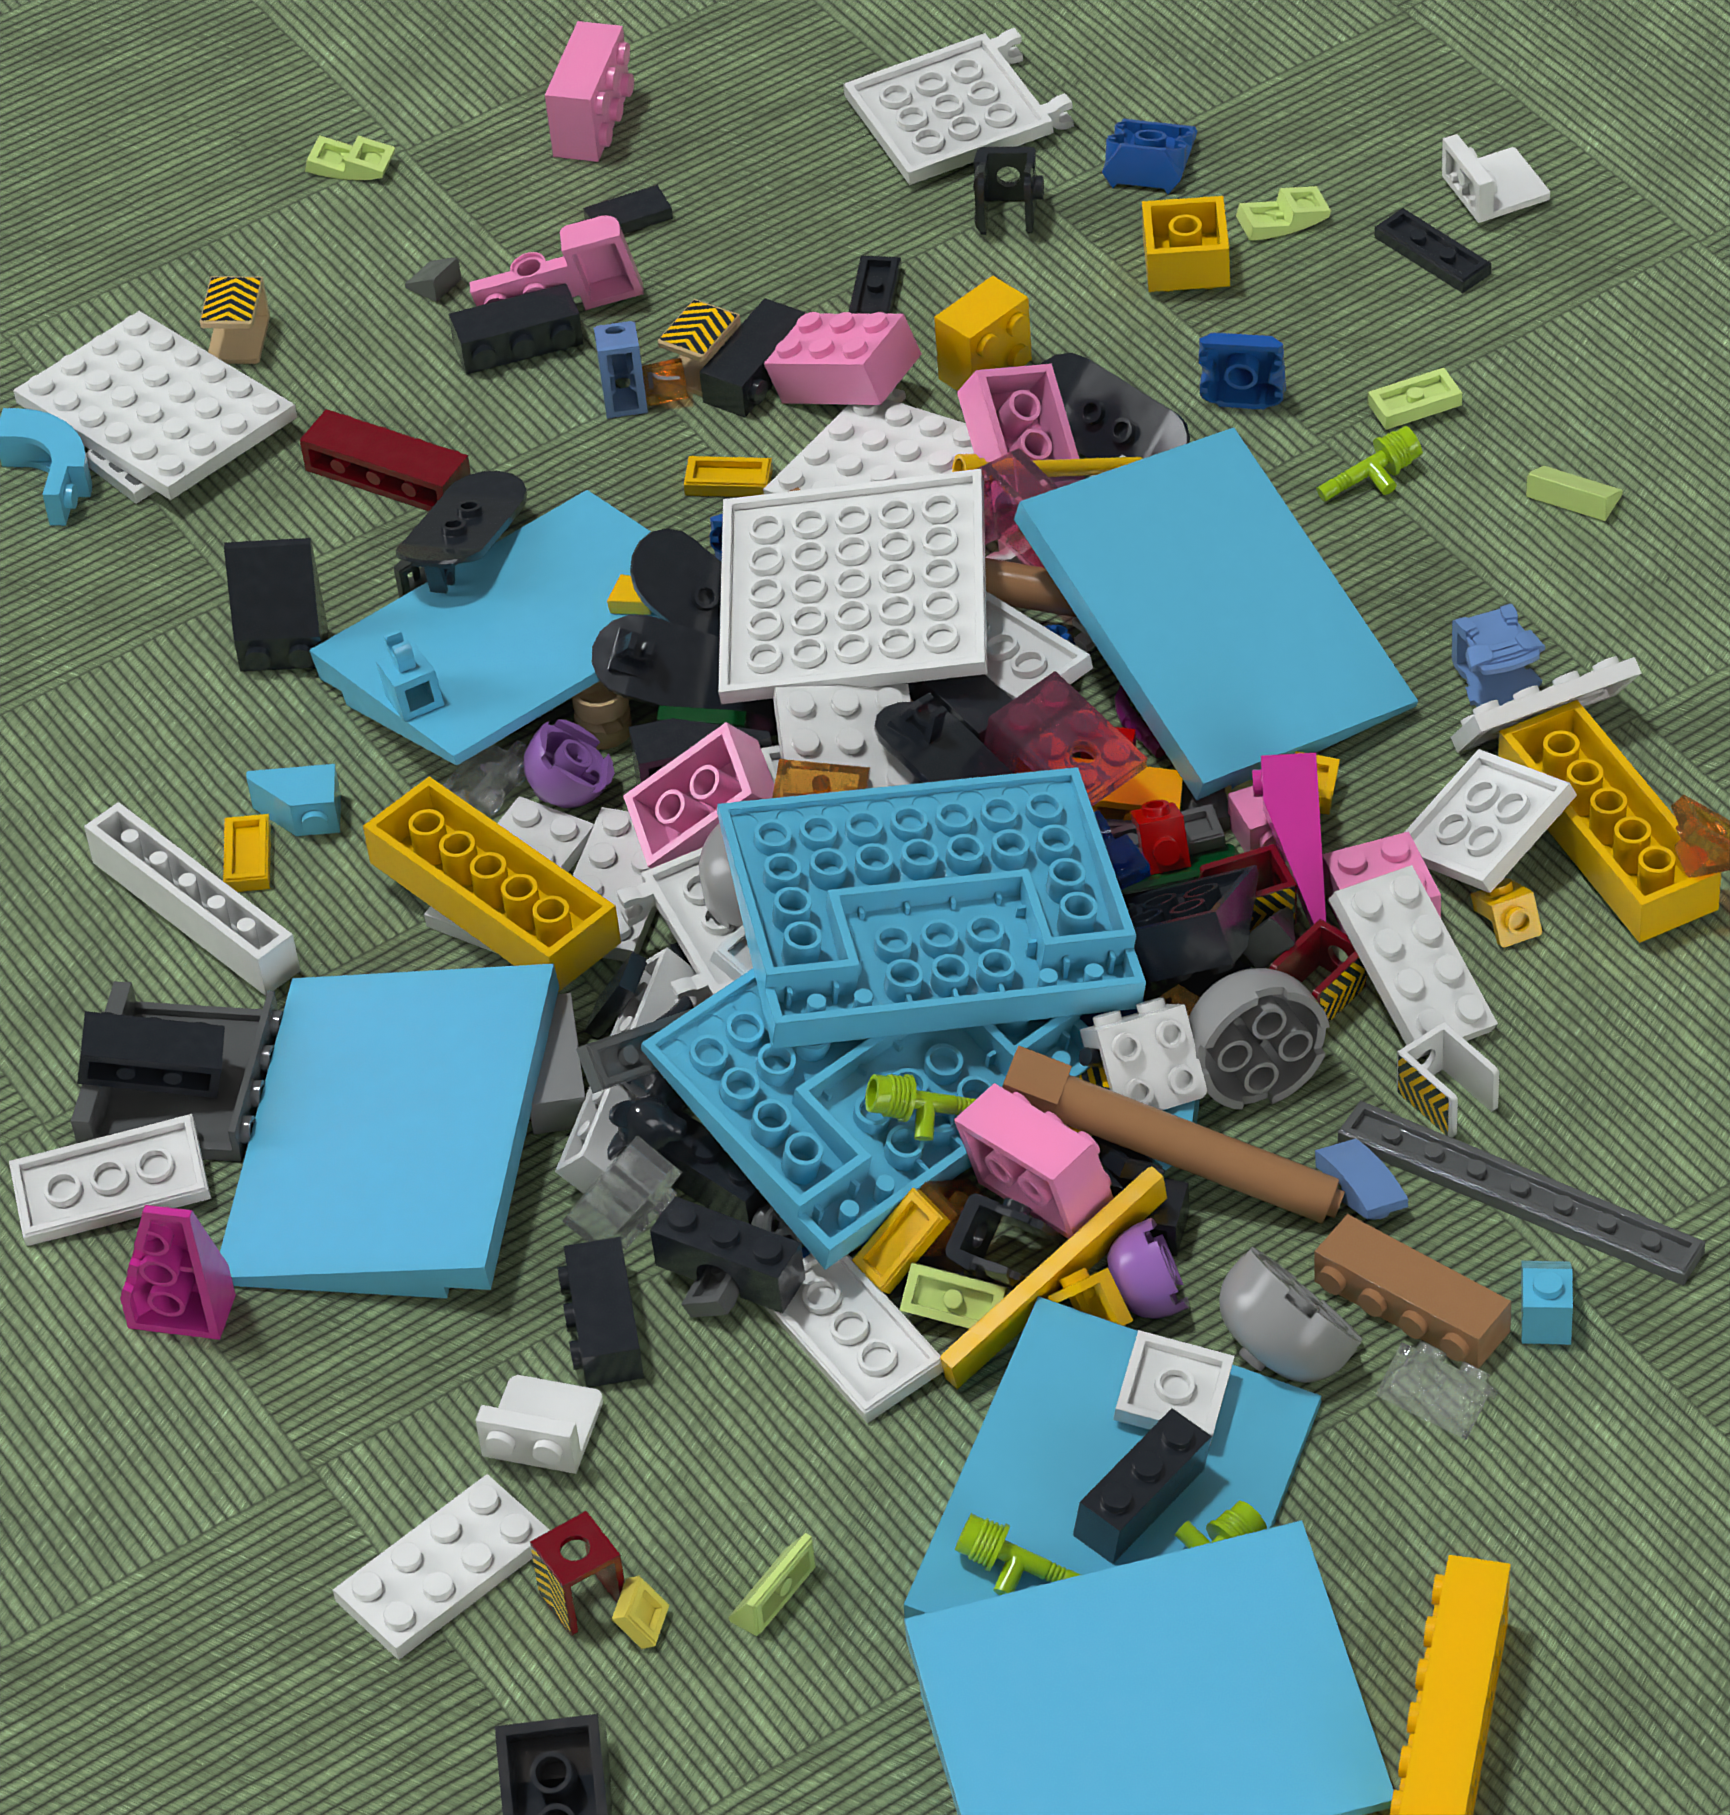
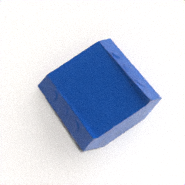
[1102,119,1198,194]
[1199,333,1286,410]

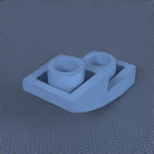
[1315,1138,1408,1220]

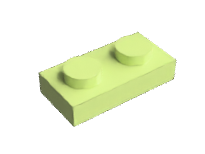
[1368,368,1462,430]
[900,1263,1007,1329]

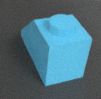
[246,764,341,836]
[1521,1261,1573,1345]

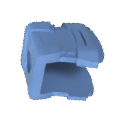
[1452,603,1545,707]

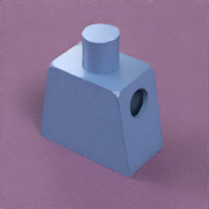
[594,321,648,419]

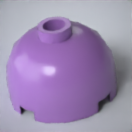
[523,720,615,808]
[1107,1218,1189,1319]

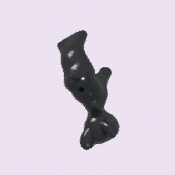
[607,996,694,1161]

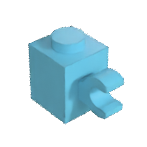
[376,629,445,722]

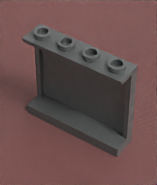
[71,981,283,1162]

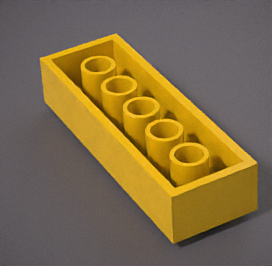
[1498,700,1722,943]
[363,776,621,992]
[1390,1555,1511,1815]

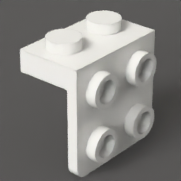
[1080,998,1207,1110]
[475,1375,603,1474]

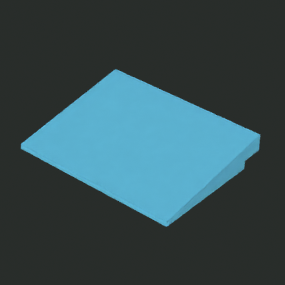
[1014,427,1418,800]
[309,490,659,766]
[717,767,1146,1049]
[220,964,559,1298]
[641,969,1091,1270]
[903,1296,1321,1619]
[904,1520,1394,1815]

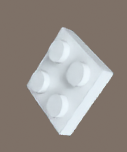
[1113,1330,1234,1445]

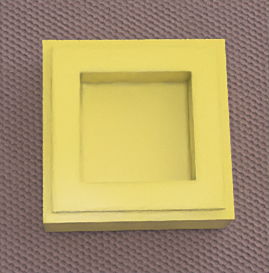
[611,1576,670,1649]

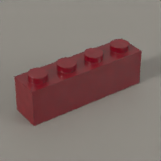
[300,409,471,511]

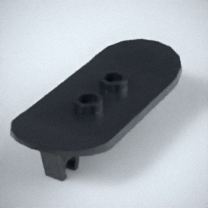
[1040,353,1190,459]
[396,471,527,594]
[630,528,722,637]
[591,615,778,737]
[874,693,1014,783]

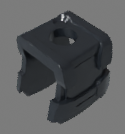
[973,147,1044,235]
[946,1194,1064,1291]

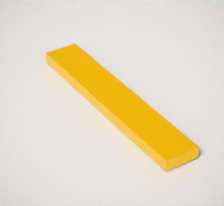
[940,1166,1167,1389]

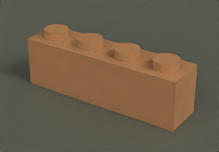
[1314,1214,1511,1370]

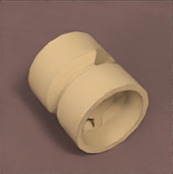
[571,681,633,749]

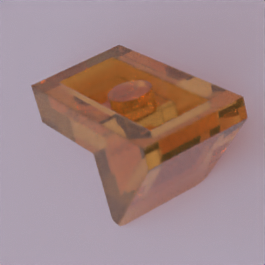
[1671,795,1730,877]

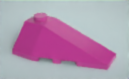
[1252,753,1326,927]
[120,1205,236,1340]

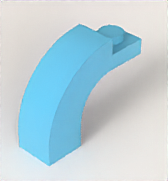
[0,408,92,526]

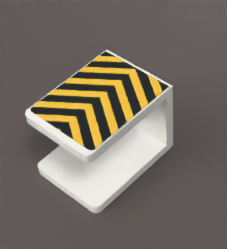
[1397,1022,1499,1138]

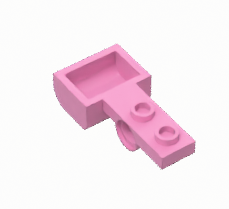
[470,216,644,310]

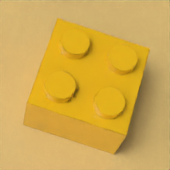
[1142,196,1230,292]
[934,276,1032,391]

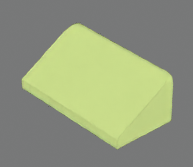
[1526,466,1623,521]
[728,1533,816,1636]

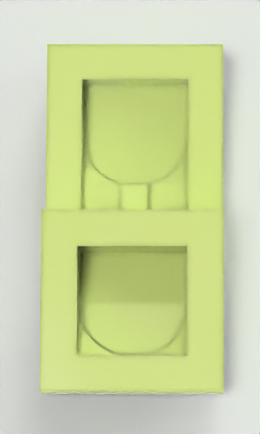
[305,135,395,180]
[1236,186,1331,241]

